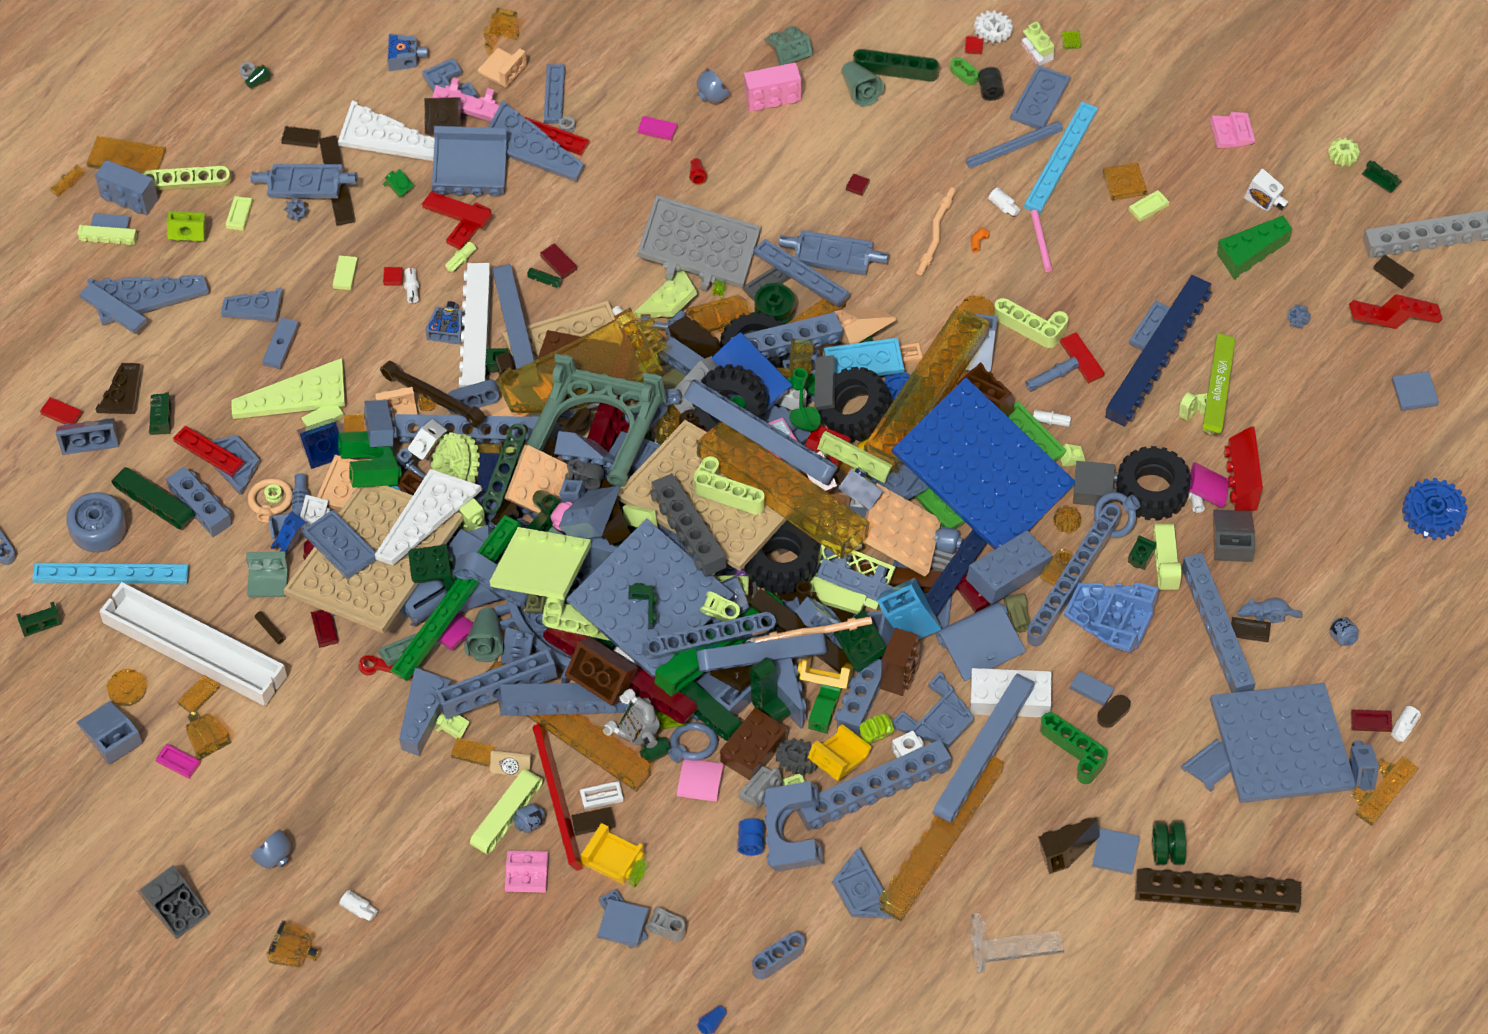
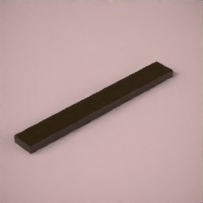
[491,407,591,525]

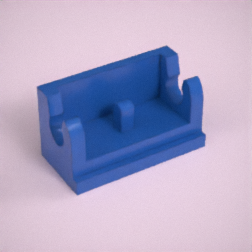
[271,511,307,554]

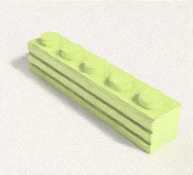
[78,225,137,245]

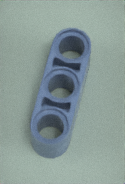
[447,380,499,414]
[752,932,804,980]

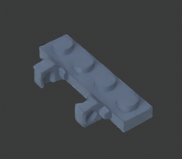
[816,550,894,601]

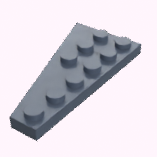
[488,100,584,182]
[87,275,209,325]

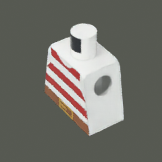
[408,419,448,460]

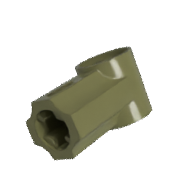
[1004,593,1031,633]

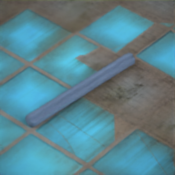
[966,121,1063,168]

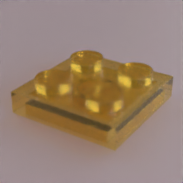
[1103,162,1147,201]

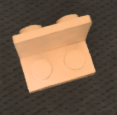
[478,48,527,88]

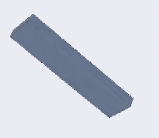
[544,64,565,124]
[79,282,147,334]

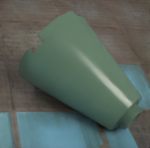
[841,61,884,107]
[464,608,504,662]

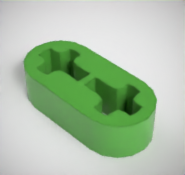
[950,57,979,85]

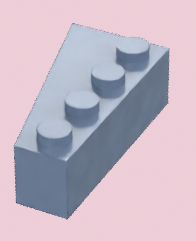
[399,668,452,756]

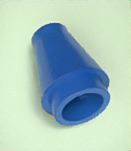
[697,1006,727,1034]

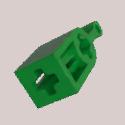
[808,684,842,734]

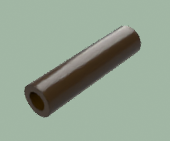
[255,611,285,644]

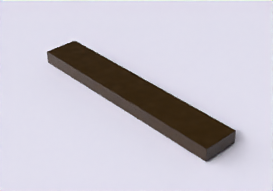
[318,135,354,226]
[749,588,851,674]

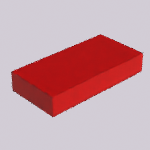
[40,397,83,424]

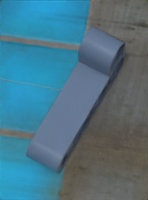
[453,552,529,607]

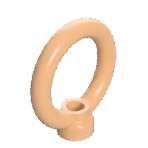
[247,478,292,523]

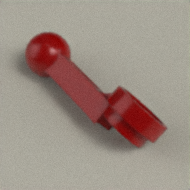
[358,655,414,679]

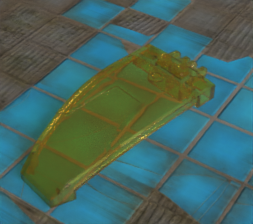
[496,308,667,413]

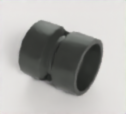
[978,67,1004,101]

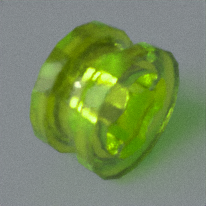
[712,279,726,297]

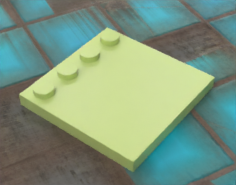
[490,527,591,600]

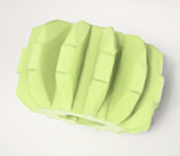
[1328,137,1360,167]

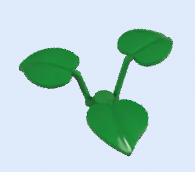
[787,368,821,431]

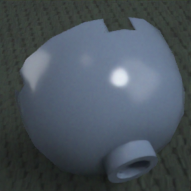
[697,68,731,104]
[250,829,291,868]

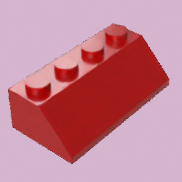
[1224,426,1263,511]

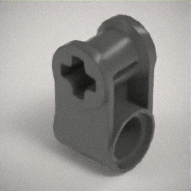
[565,460,604,490]

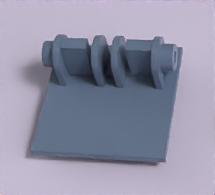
[500,627,533,666]

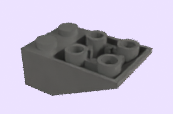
[1213,510,1255,562]
[137,865,209,939]

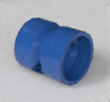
[737,819,764,856]

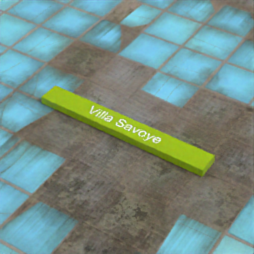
[1202,333,1235,433]

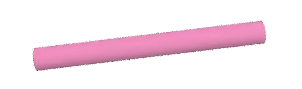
[1031,210,1052,272]

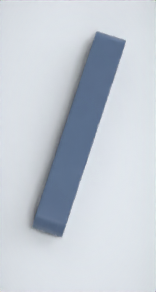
[642,612,776,659]
[696,633,828,672]

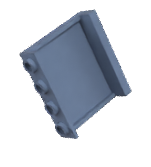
[431,126,507,196]

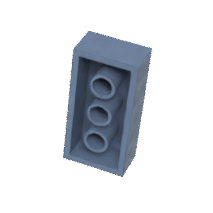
[966,531,1053,605]

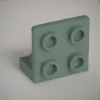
[764,26,813,66]
[246,551,288,597]

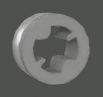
[239,62,255,80]
[559,116,575,133]

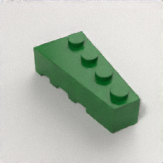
[1217,215,1292,280]

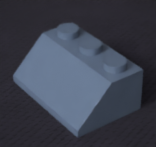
[56,418,119,455]

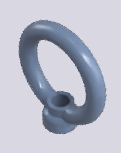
[1094,492,1140,538]
[668,722,718,763]

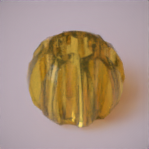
[1053,505,1082,534]

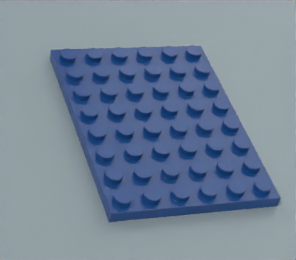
[891,378,1075,550]

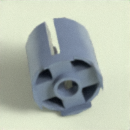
[400,579,448,626]

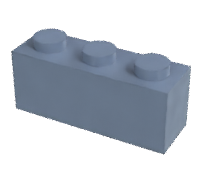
[364,400,396,447]

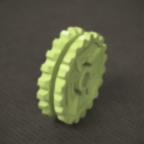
[431,432,480,483]

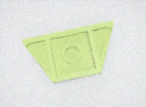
[634,269,697,318]

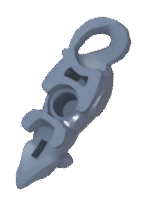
[1237,597,1303,623]

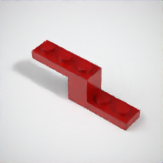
[1349,294,1443,329]

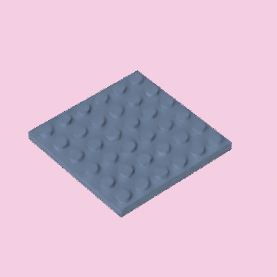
[566,519,734,678]
[1210,683,1356,803]

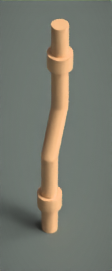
[916,187,956,275]
[754,616,872,642]

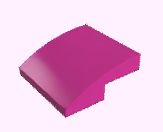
[1189,462,1228,508]
[438,612,473,651]

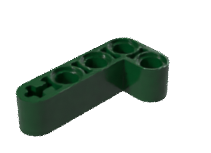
[526,490,561,532]
[750,657,790,723]

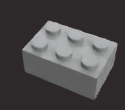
[673,356,730,414]

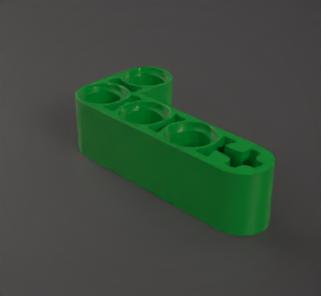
[1040,712,1108,784]

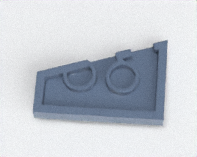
[221,288,283,322]

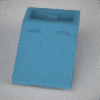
[877,578,942,640]

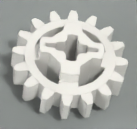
[974,10,1013,44]

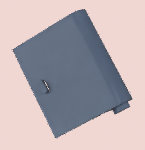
[936,602,1026,682]

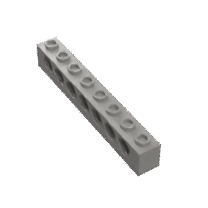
[1363,210,1488,258]

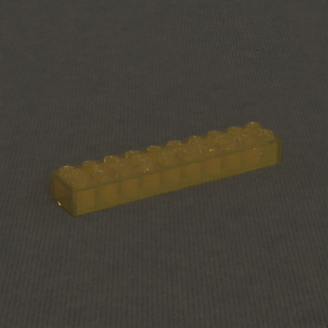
[864,306,990,474]
[697,421,870,559]

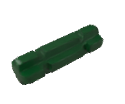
[527,267,562,288]

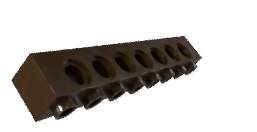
[1135,868,1302,913]

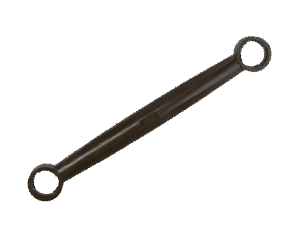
[380,360,486,428]

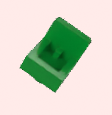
[383,169,414,198]

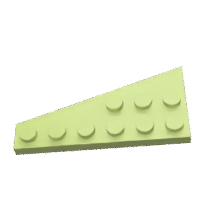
[231,358,345,419]

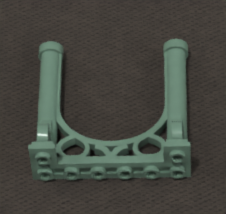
[518,354,667,487]

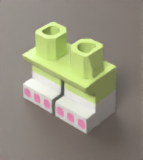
[1021,22,1054,66]

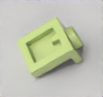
[435,713,469,740]

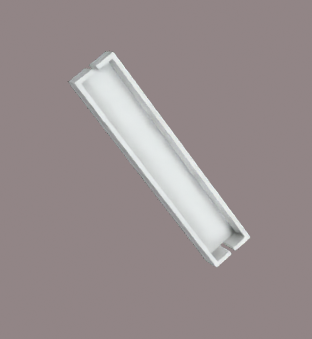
[99,582,287,706]

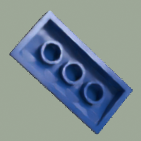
[711,332,793,412]

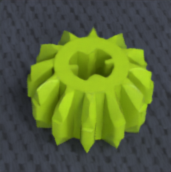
[859,714,894,743]

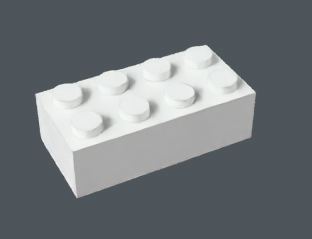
[970,668,1051,717]

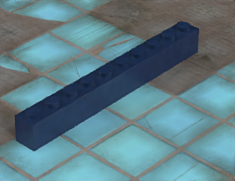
[1105,275,1212,427]

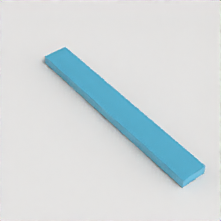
[1024,102,1098,214]
[32,563,189,584]

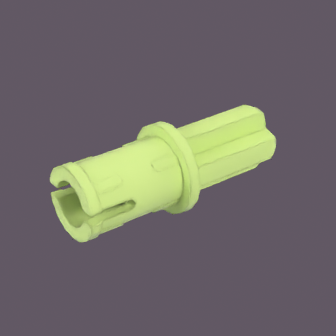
[445,242,476,272]

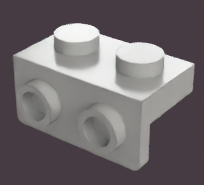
[738,766,782,808]

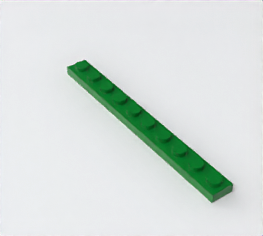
[390,515,521,682]

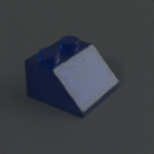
[296,418,340,469]

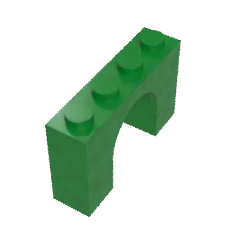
[338,431,401,488]

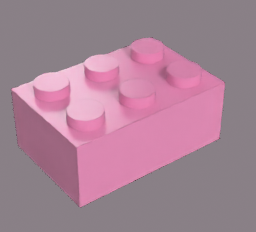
[744,63,801,112]

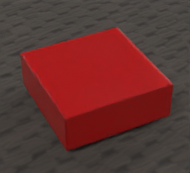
[965,36,983,54]
[383,267,403,286]

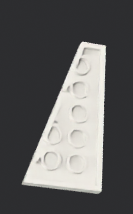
[338,100,435,161]
[375,469,482,565]

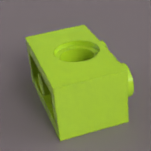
[167,211,206,242]

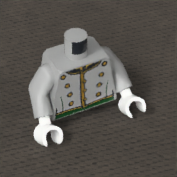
[602,689,660,748]

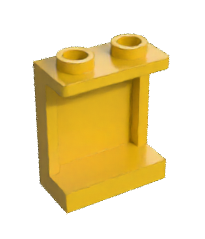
[798,656,854,689]
[808,724,872,781]
[581,823,645,885]

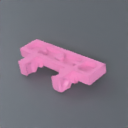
[432,77,500,122]

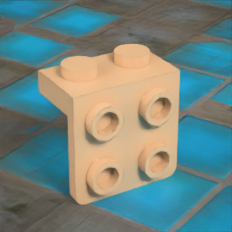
[375,387,418,432]

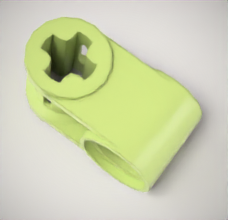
[699,591,740,622]

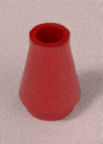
[689,158,707,185]

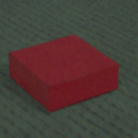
[846,173,870,196]

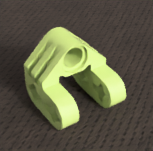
[1179,392,1215,435]

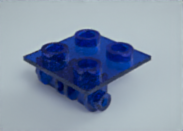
[478,452,518,493]

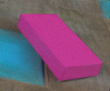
[638,116,677,141]
[156,744,201,779]

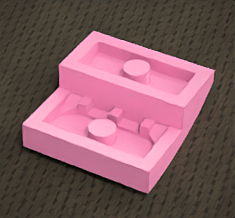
[1210,112,1255,148]
[677,759,724,802]
[505,851,548,892]

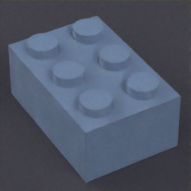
[95,160,158,216]

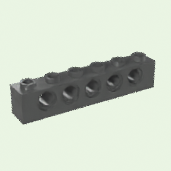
[650,473,726,577]

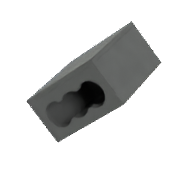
[1073,461,1118,507]

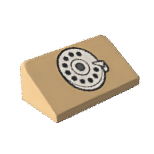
[490,750,532,776]

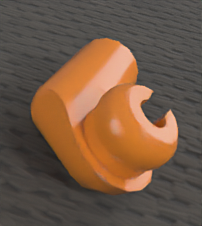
[971,228,990,252]

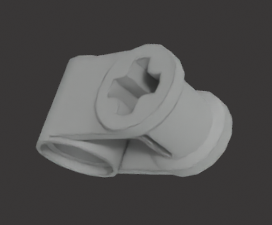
[645,908,686,942]

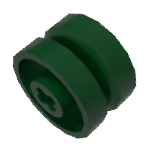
[754,283,795,324]
[1152,820,1186,866]

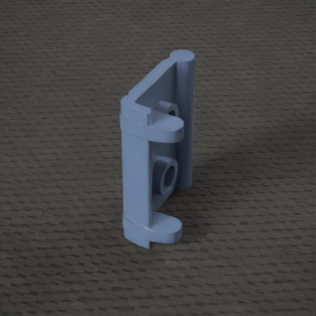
[1181,739,1231,792]

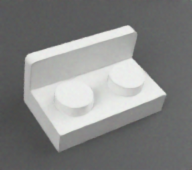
[300,495,330,529]

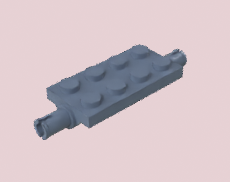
[250,164,358,198]
[779,230,889,275]

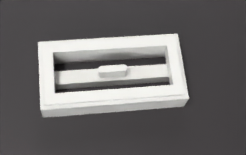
[580,781,624,810]

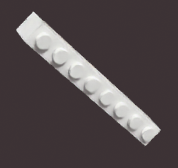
[459,263,491,388]

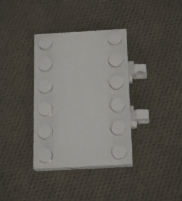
[637,195,761,291]

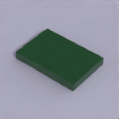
[833,610,887,673]

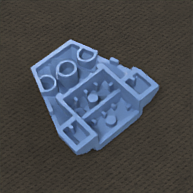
[1064,583,1159,652]

